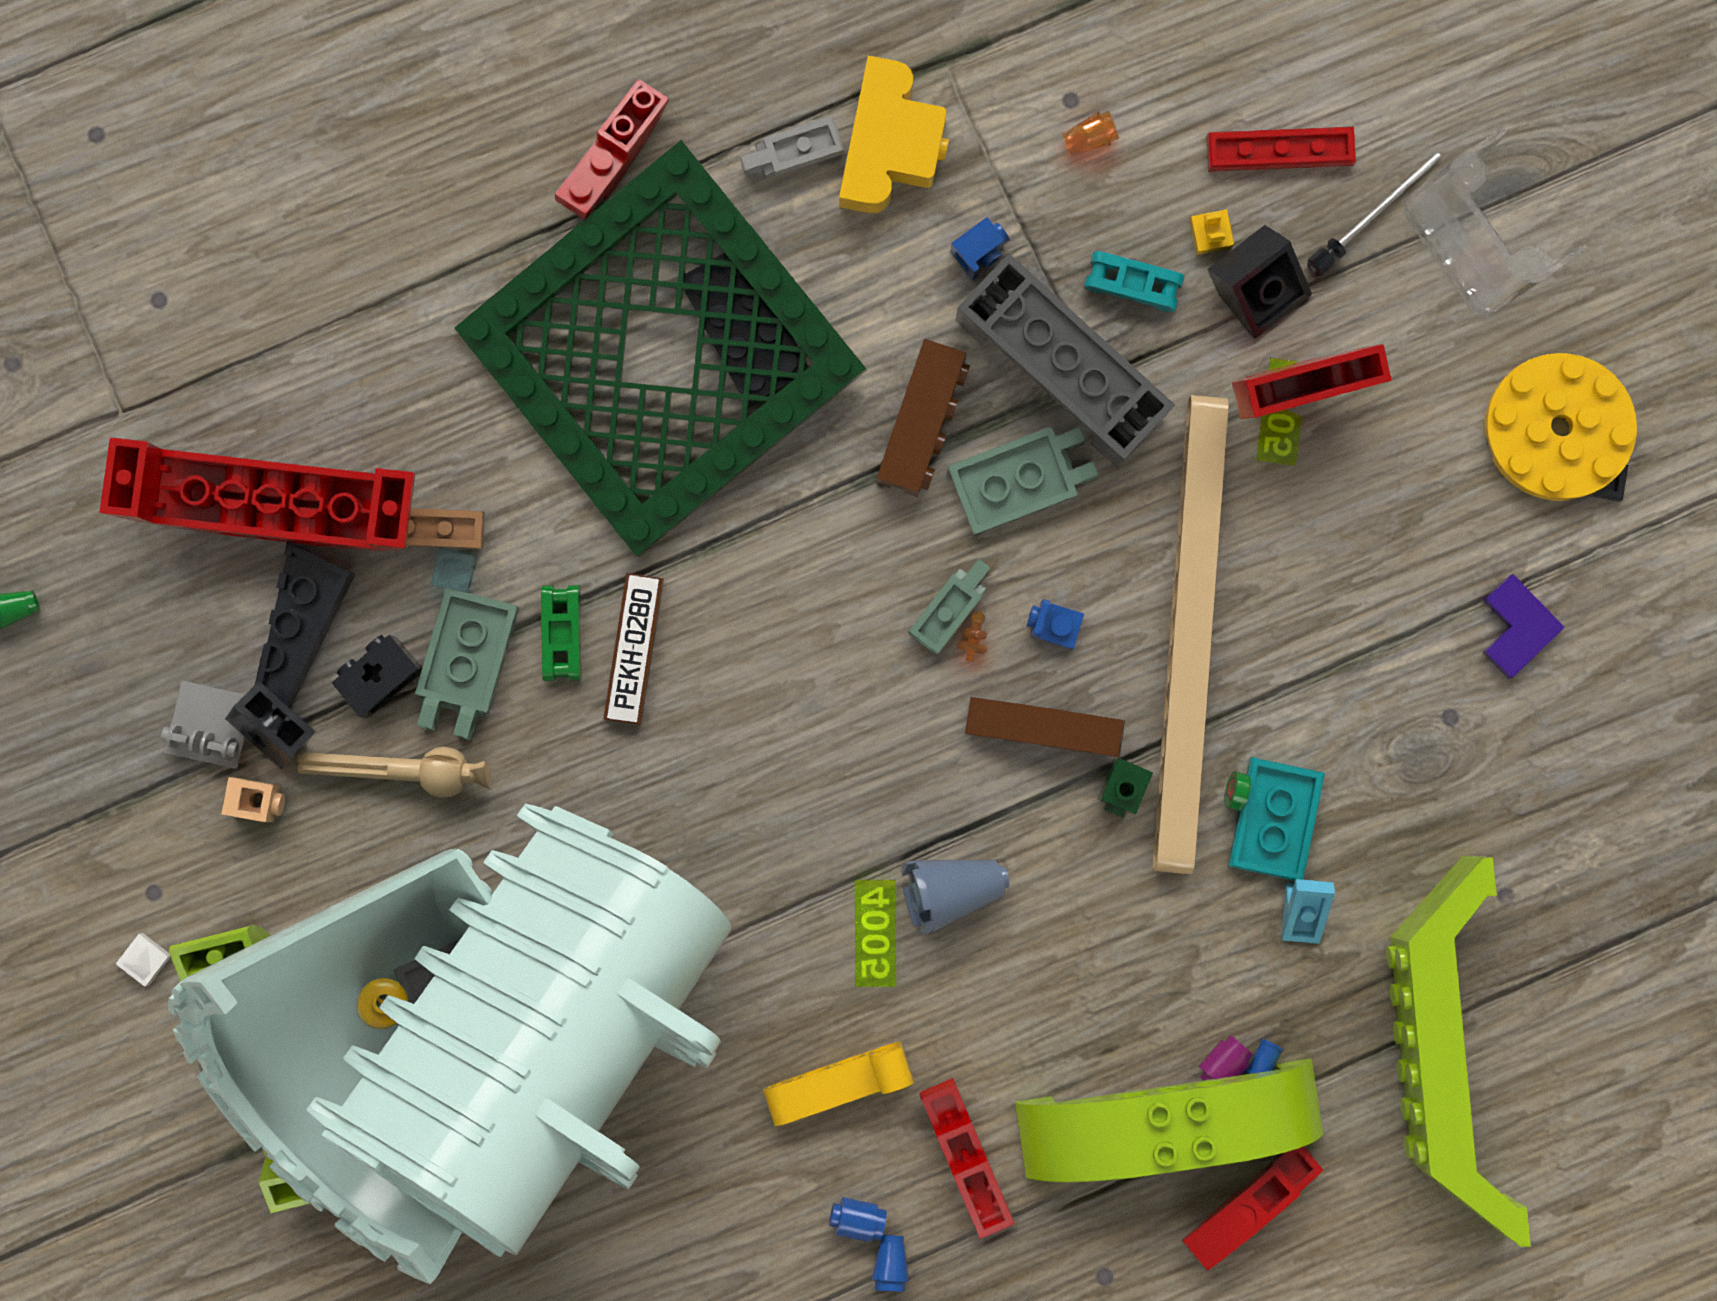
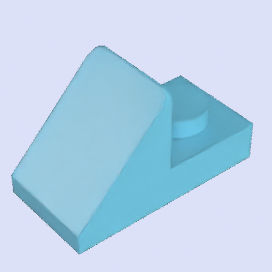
[1282,879,1335,944]

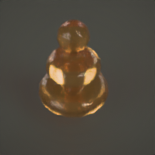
[957,612,988,662]

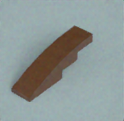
[965,697,1125,758]

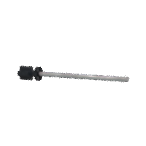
[1307,153,1441,276]

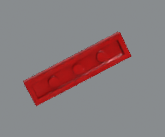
[1206,127,1356,172]

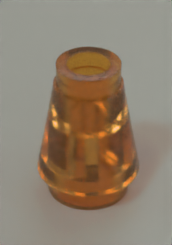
[1062,111,1119,154]

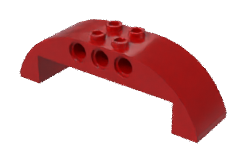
[99,437,415,551]

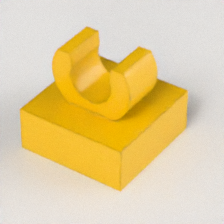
[1189,209,1234,255]

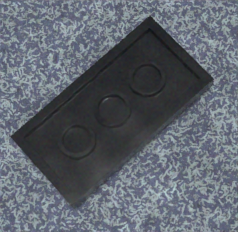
[683,253,809,407]

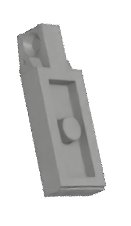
[741,116,844,177]

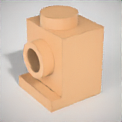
[221,777,285,822]

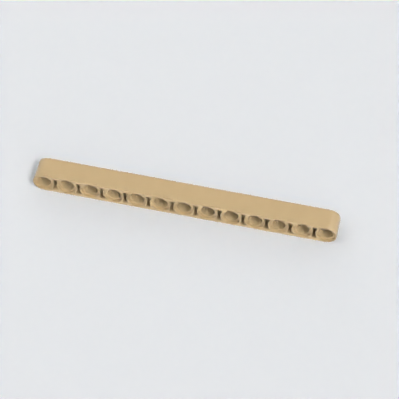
[1153,395,1229,874]

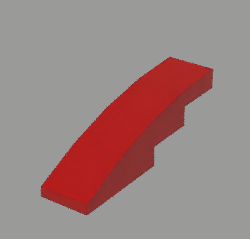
[919,1078,1015,1239]

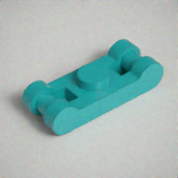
[1083,251,1185,313]

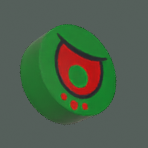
[1224,771,1251,811]

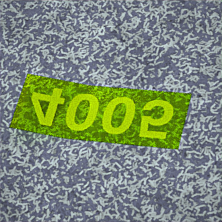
[1256,357,1302,466]
[855,880,896,987]

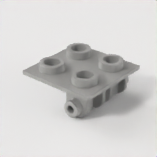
[161,680,245,769]

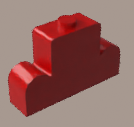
[1231,344,1392,419]

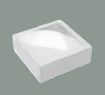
[116,933,171,987]

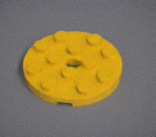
[1484,353,1637,501]

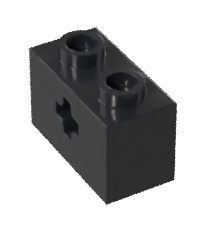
[331,634,422,718]
[225,681,316,769]

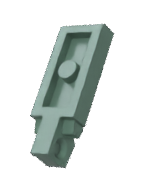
[908,559,991,656]

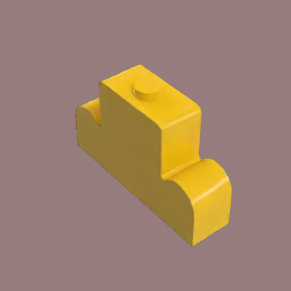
[839,55,949,213]

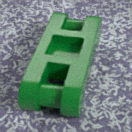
[541,585,582,681]

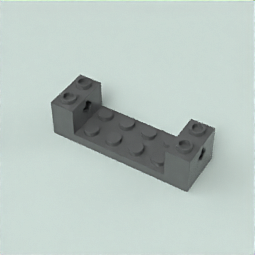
[955,253,1175,469]

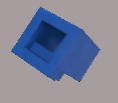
[950,217,1010,281]

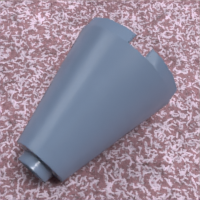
[901,860,1009,936]

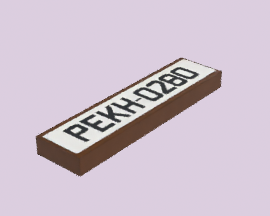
[603,573,664,725]

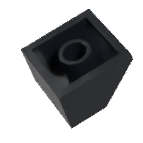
[1207,225,1312,338]

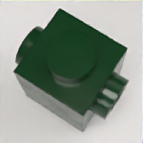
[1097,758,1153,818]

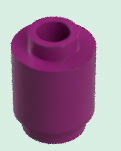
[1198,1035,1254,1081]

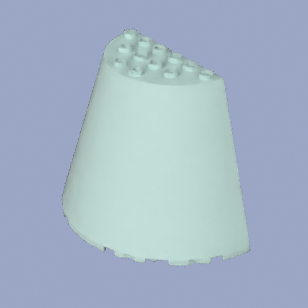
[168,849,493,1284]

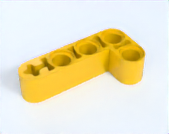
[762,1041,914,1126]

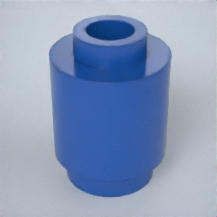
[829,1197,887,1242]

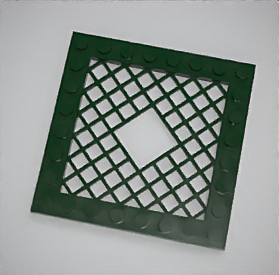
[454,140,867,557]

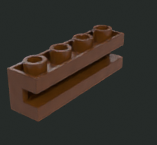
[876,338,970,497]

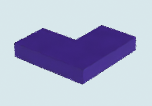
[1483,574,1565,679]

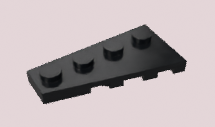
[255,542,355,708]

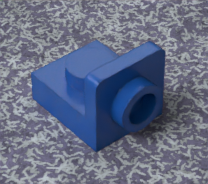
[1026,599,1084,650]

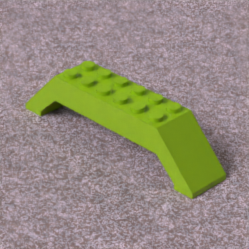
[1386,855,1531,1247]

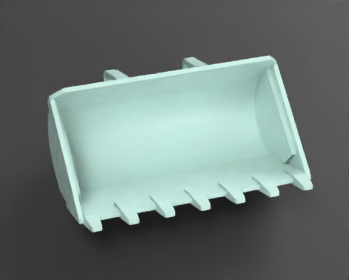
[306,803,732,1257]

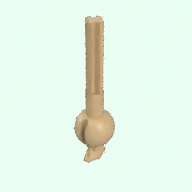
[297,747,492,798]

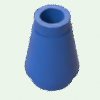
[871,1235,909,1292]

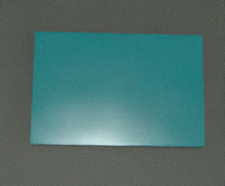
[1228,757,1325,881]

